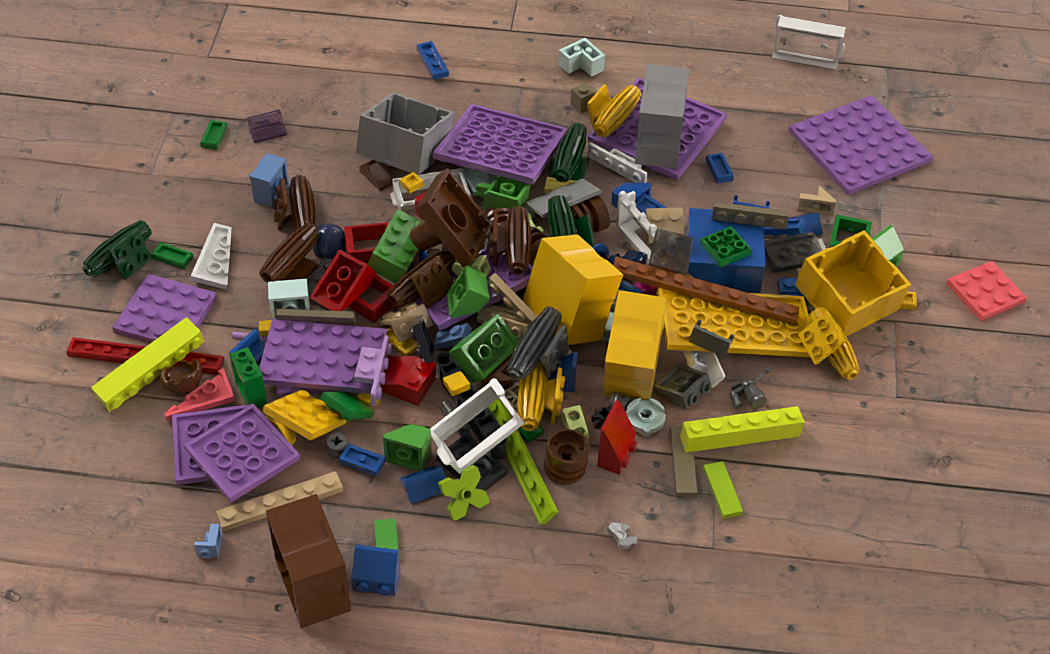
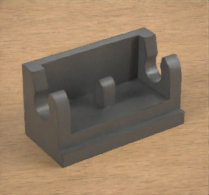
[689,319,735,358]

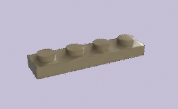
[712,201,789,230]

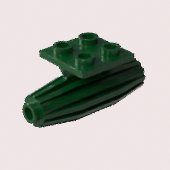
[548,122,590,182]
[548,195,595,247]
[82,220,153,280]

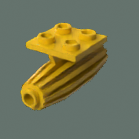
[587,84,641,138]
[798,307,860,380]
[517,362,565,431]

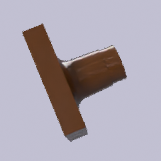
[410,168,490,268]

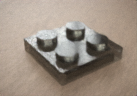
[648,228,694,275]

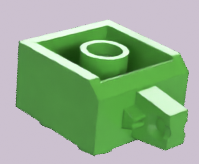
[475,176,530,211]

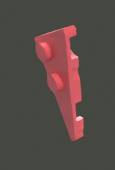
[164,368,235,421]

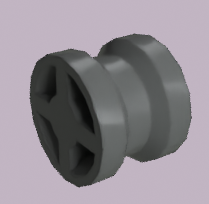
[608,392,630,412]
[326,433,347,459]

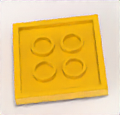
[263,390,347,441]

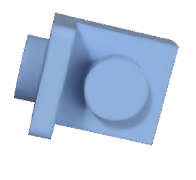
[194,524,222,559]

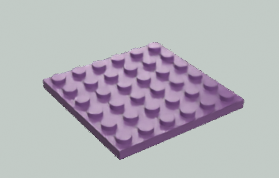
[587,77,727,180]
[788,95,933,195]
[433,104,568,185]

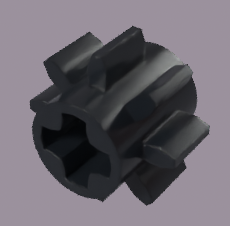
[591,406,611,430]

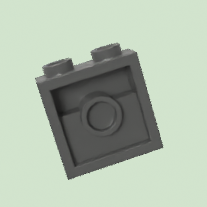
[654,363,711,409]

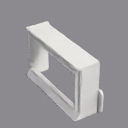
[772,15,846,69]
[390,168,472,212]
[431,378,524,474]

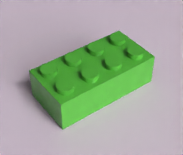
[368,209,421,283]

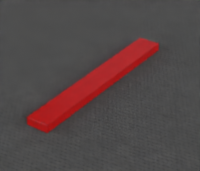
[66,337,224,375]

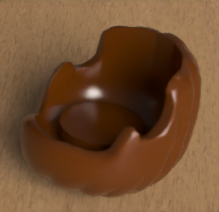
[160,359,202,395]

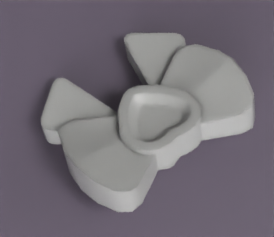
[606,522,638,549]

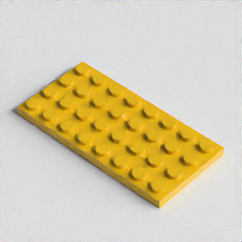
[656,288,811,357]

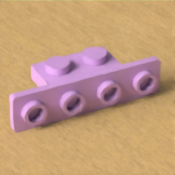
[354,335,392,406]

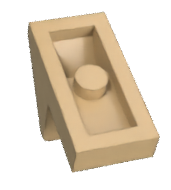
[797,186,836,215]

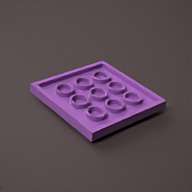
[112,274,217,343]
[172,404,251,485]
[184,404,300,503]

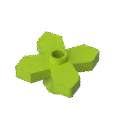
[438,465,490,521]

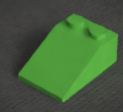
[449,313,519,383]

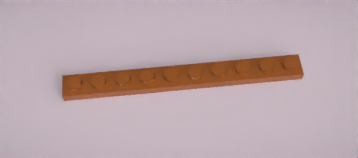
[613,257,799,325]

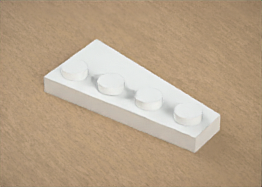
[191,223,232,290]

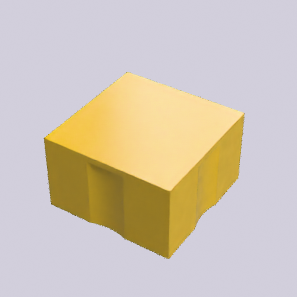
[795,230,911,337]
[523,234,623,345]
[604,290,666,401]

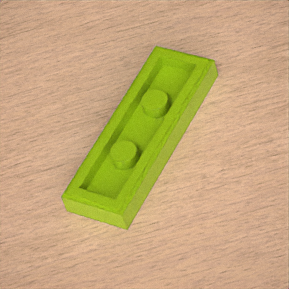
[703,461,743,519]

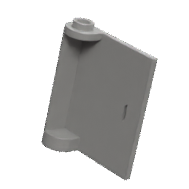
[524,178,602,219]

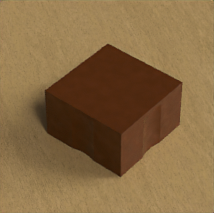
[266,494,351,628]

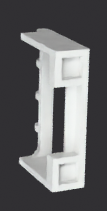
[616,191,675,267]

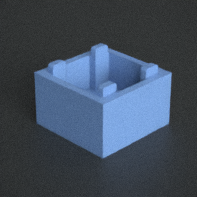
[249,153,290,207]

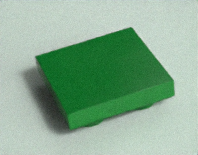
[699,226,752,267]
[320,391,375,421]

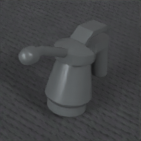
[730,368,771,410]

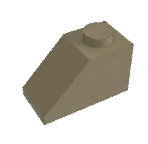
[570,83,598,114]

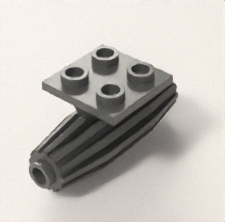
[507,306,569,380]

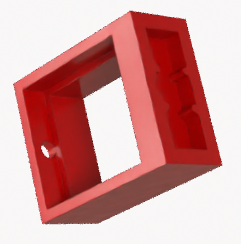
[344,222,388,264]
[348,275,393,323]

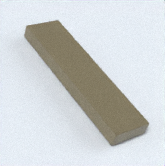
[276,309,356,326]
[670,426,697,497]

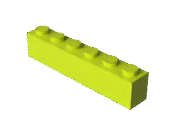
[91,317,204,412]
[680,406,805,452]

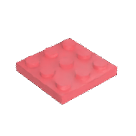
[946,261,1027,321]

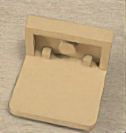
[379,303,433,342]

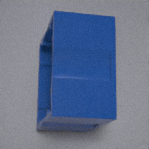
[685,208,765,294]

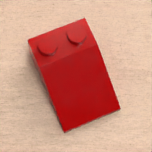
[309,250,377,311]
[380,356,436,406]
[597,400,638,475]

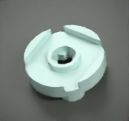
[626,398,666,437]

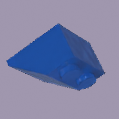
[351,544,400,596]

